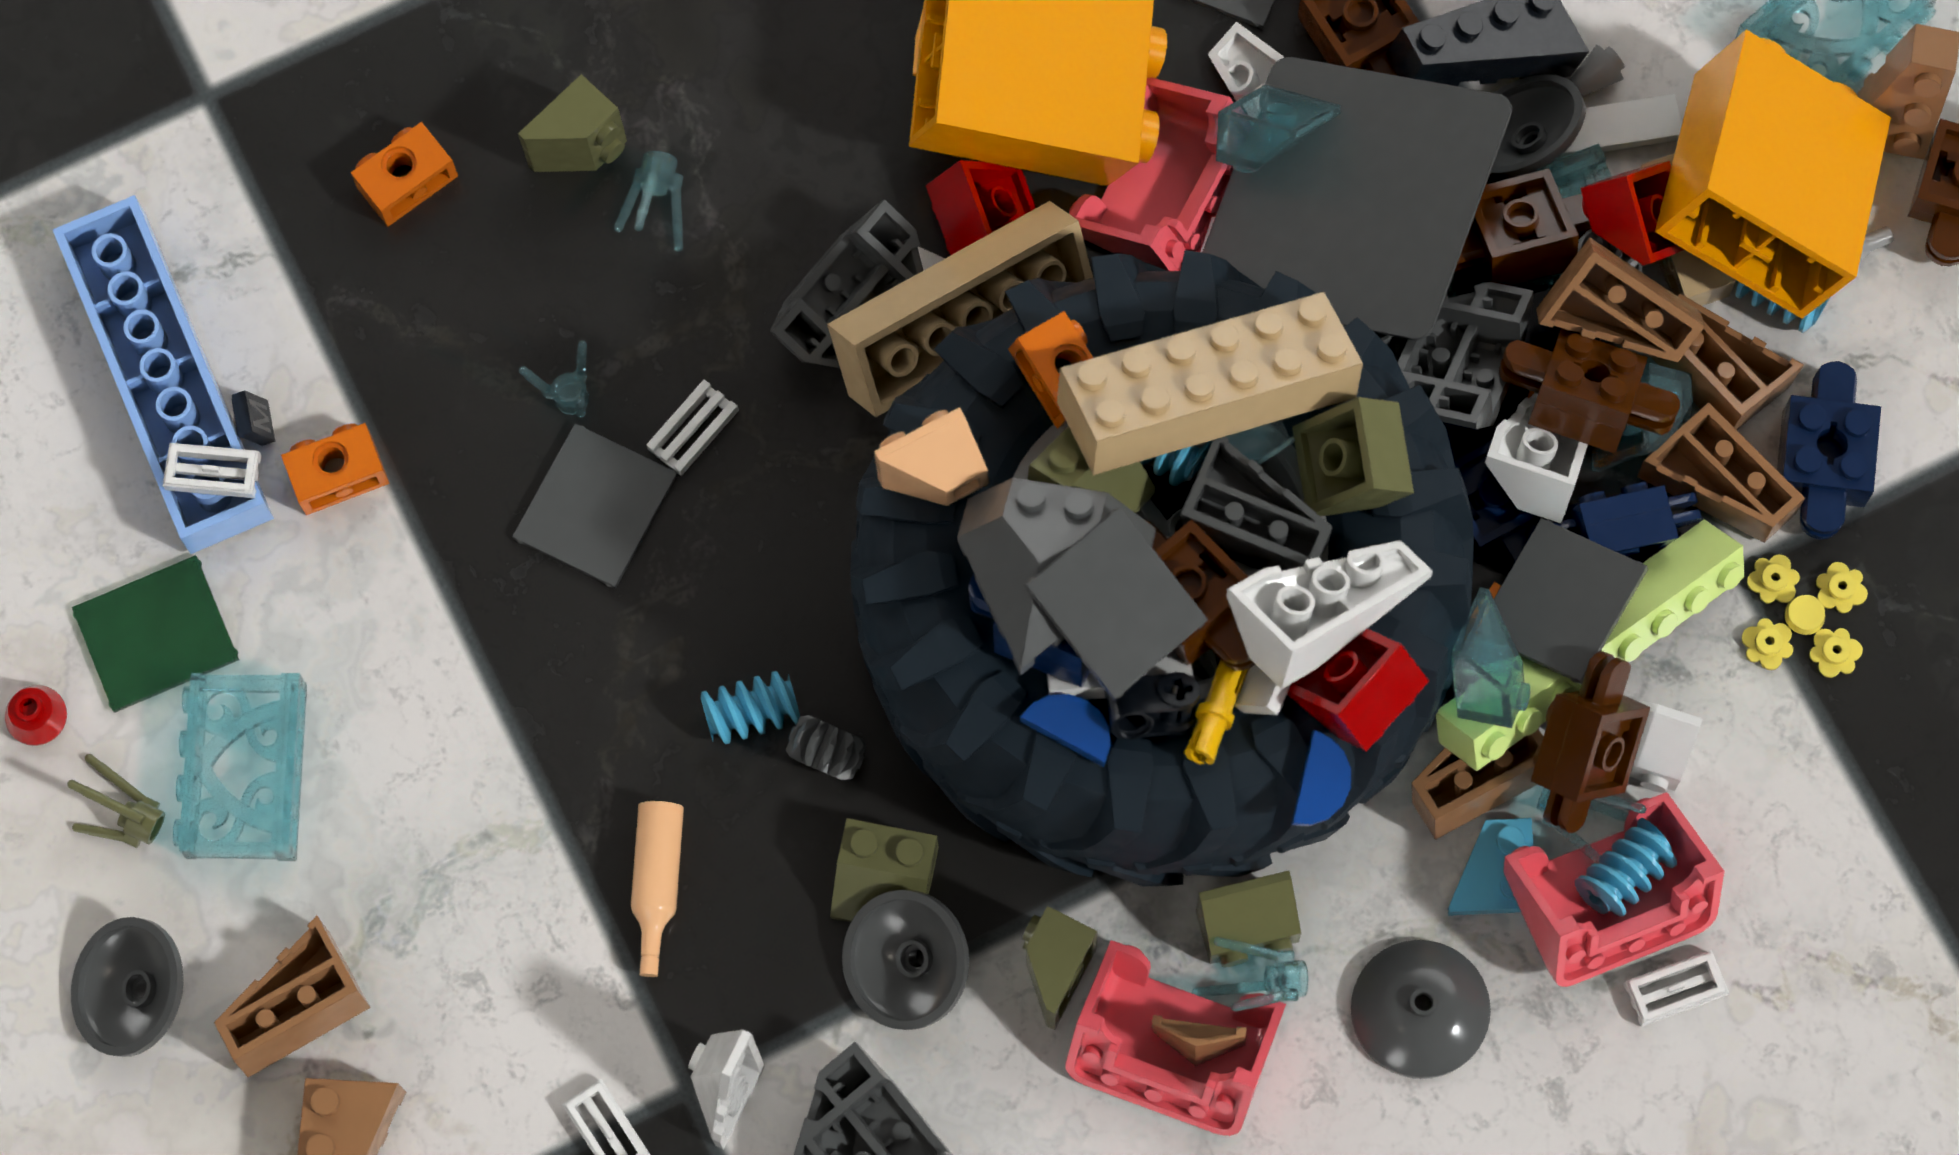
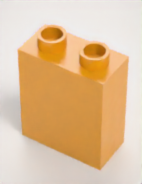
[909,0,1167,186]
[1655,29,1891,319]

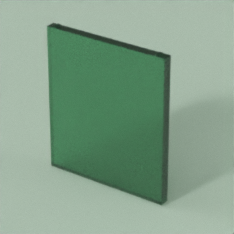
[72,555,239,713]

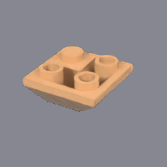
[874,407,989,506]

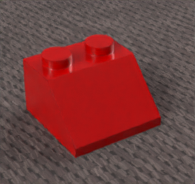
[925,160,1036,255]
[1580,160,1684,265]
[1287,629,1429,751]

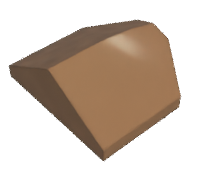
[1152,1015,1247,1066]

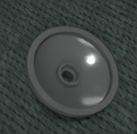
[1489,74,1586,179]
[842,890,969,1030]
[71,917,183,1057]
[1351,940,1491,1079]

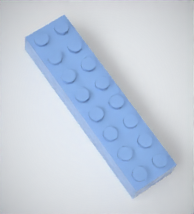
[52,195,274,554]

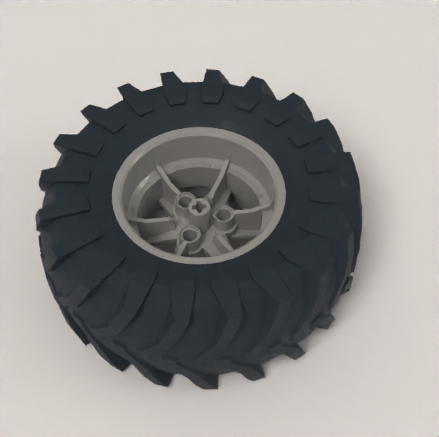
[850,250,1474,886]

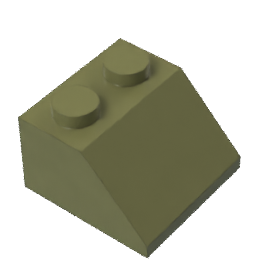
[518,74,627,172]
[1292,397,1414,516]
[1027,426,1156,513]
[830,818,939,922]
[1196,870,1301,967]
[1022,906,1097,1030]

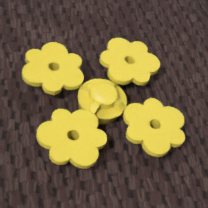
[1741,554,1868,678]

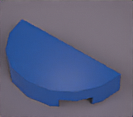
[1020,694,1111,767]
[1291,730,1351,826]

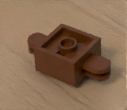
[1298,0,1419,76]
[1907,118,1959,267]
[1454,168,1591,286]
[1499,328,1680,454]
[1144,519,1256,671]
[1531,651,1651,833]

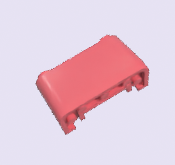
[1069,78,1250,271]
[1503,792,1724,987]
[1065,940,1286,1136]

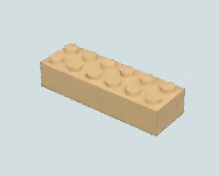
[827,201,1093,417]
[1057,292,1363,475]

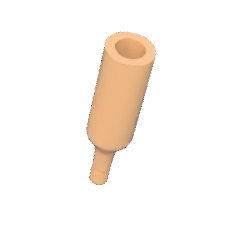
[631,801,684,977]

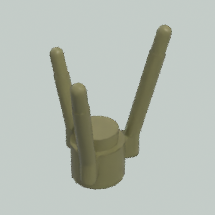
[67,754,165,848]

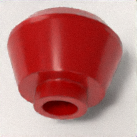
[5,685,67,746]

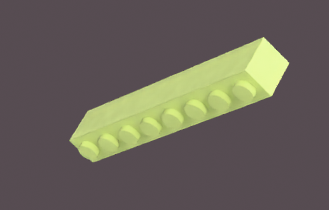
[1436,519,1744,771]

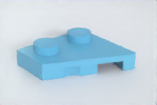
[1448,818,1534,916]

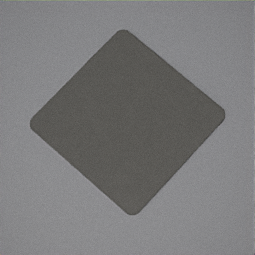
[1202,57,1512,340]

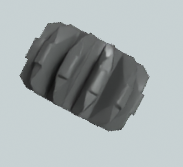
[786,715,867,781]

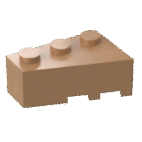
[1857,24,1959,160]
[1536,237,1705,363]
[1649,294,1804,430]
[1637,402,1805,543]
[1411,729,1544,840]
[214,916,370,1078]
[297,1078,406,1155]

